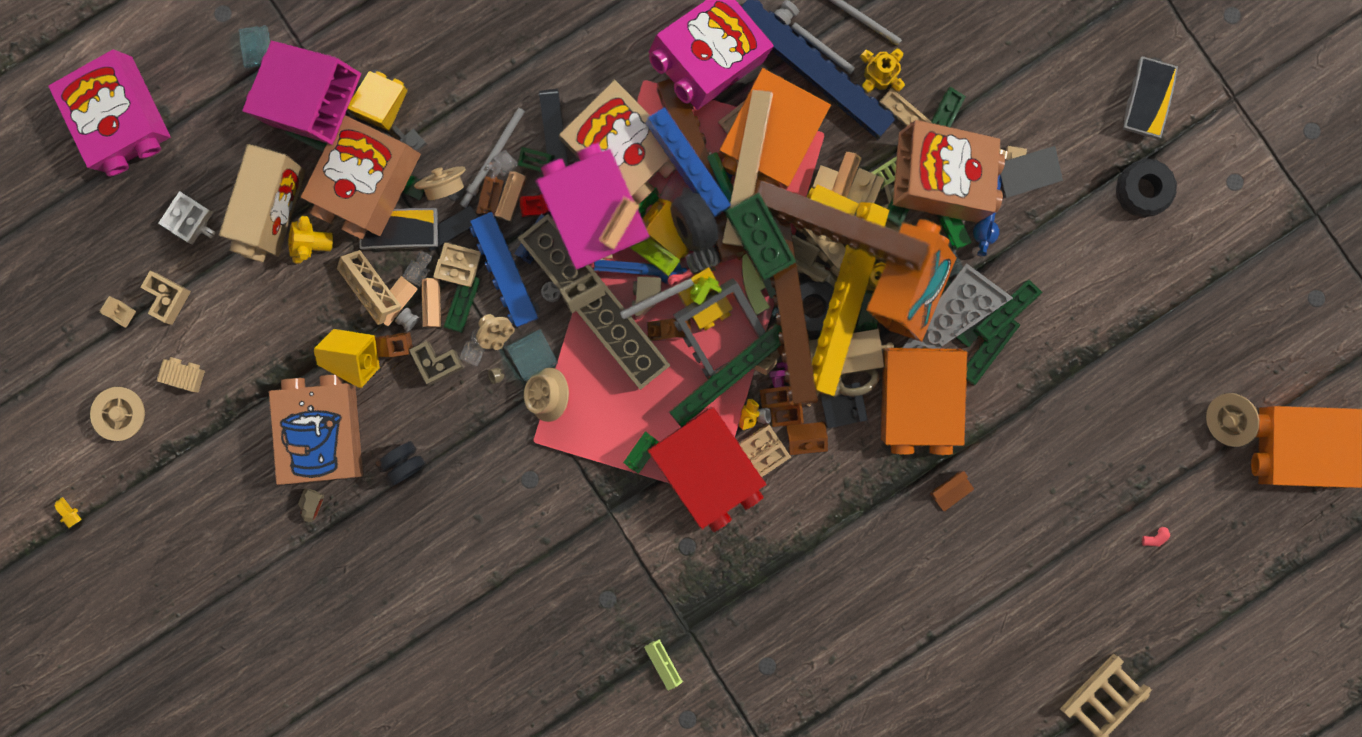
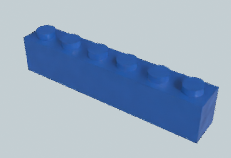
[645,107,731,218]
[469,212,539,327]

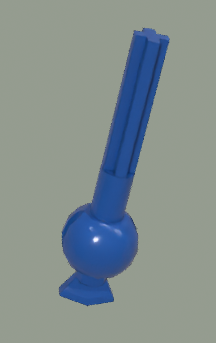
[973,174,1002,257]
[594,260,694,285]

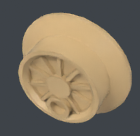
[414,166,466,200]
[524,368,569,422]
[90,387,145,441]
[1206,393,1259,447]

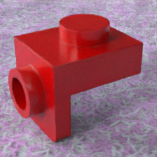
[519,194,550,217]

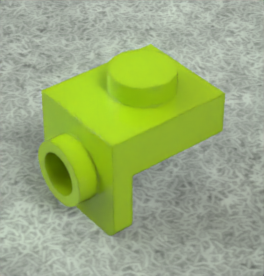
[690,276,722,305]

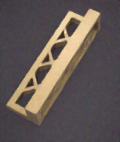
[337,250,401,325]

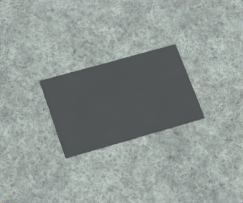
[1001,146,1063,198]

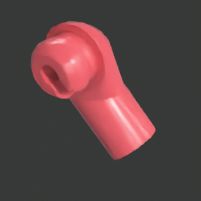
[668,269,695,287]
[1142,527,1170,547]

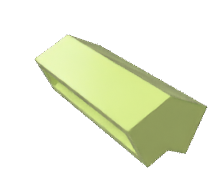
[644,640,682,690]

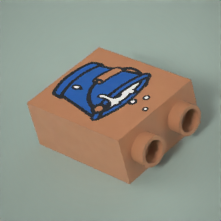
[269,375,363,485]

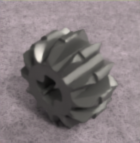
[686,247,720,273]

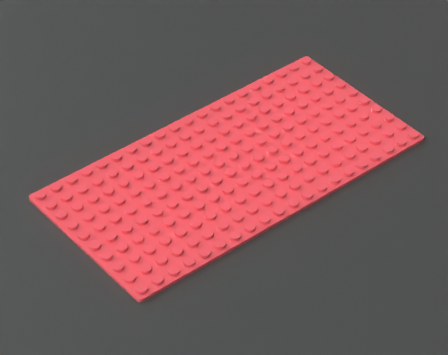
[534,80,824,483]

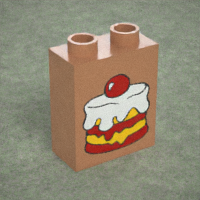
[301,116,421,239]
[893,120,1005,223]

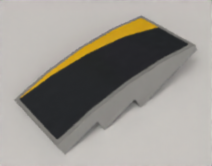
[1123,56,1178,140]
[360,208,438,250]

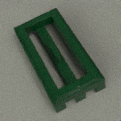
[518,147,555,172]

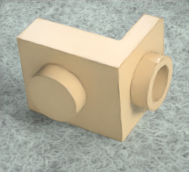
[100,296,136,328]

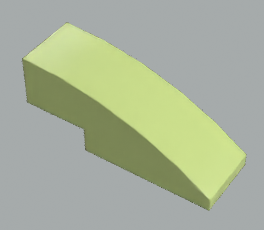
[742,254,770,316]

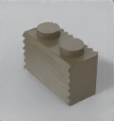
[560,271,606,313]

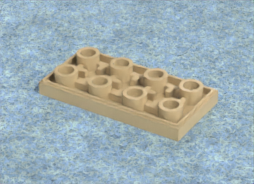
[809,329,884,375]

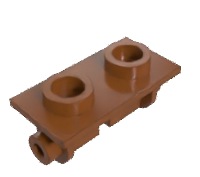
[476,176,504,216]

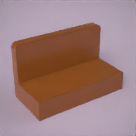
[787,422,828,455]
[930,471,974,511]

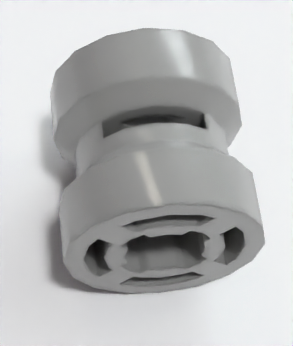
[774,0,799,25]

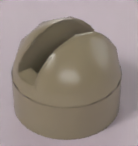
[488,368,504,384]

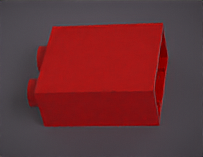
[647,406,767,532]

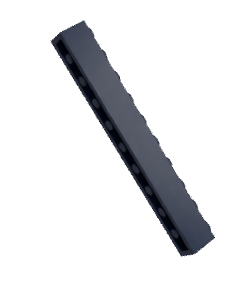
[742,0,895,140]

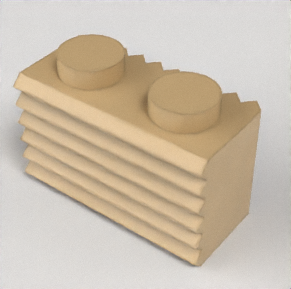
[157,357,205,392]

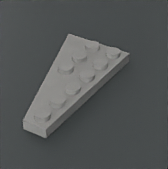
[902,263,1013,348]

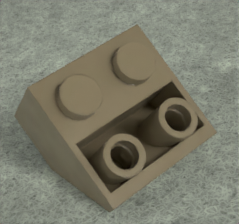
[632,276,662,319]

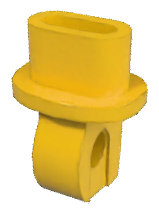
[739,399,760,430]
[54,497,82,528]

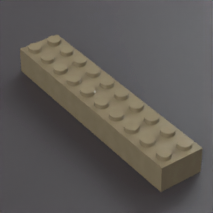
[518,214,671,390]

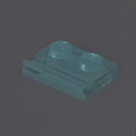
[239,25,270,68]

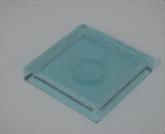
[507,329,558,381]

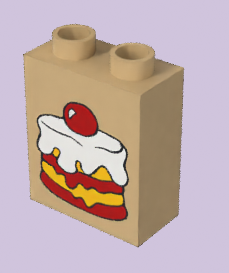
[560,80,676,205]
[220,144,306,263]

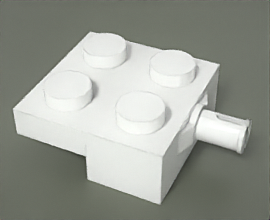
[159,191,215,244]

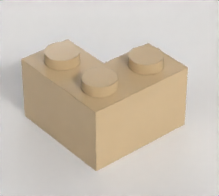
[140,271,191,325]

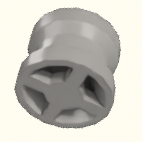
[541,282,561,302]
[395,308,419,332]

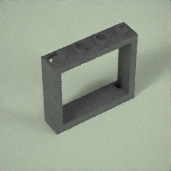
[673,278,765,379]

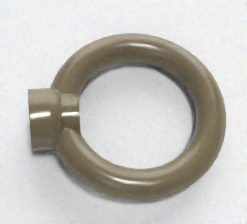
[833,369,879,397]

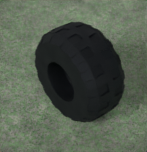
[1116,159,1177,218]
[670,192,718,252]
[799,279,834,336]

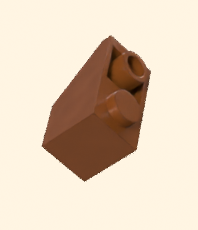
[647,318,691,341]
[375,332,413,357]

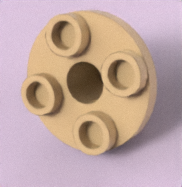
[476,314,515,350]

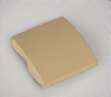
[433,242,482,287]
[739,423,791,477]

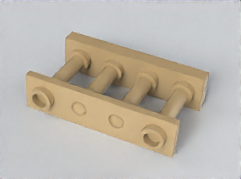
[1060,654,1152,737]

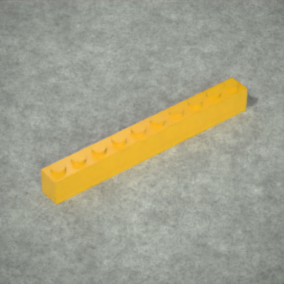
[812,202,889,396]

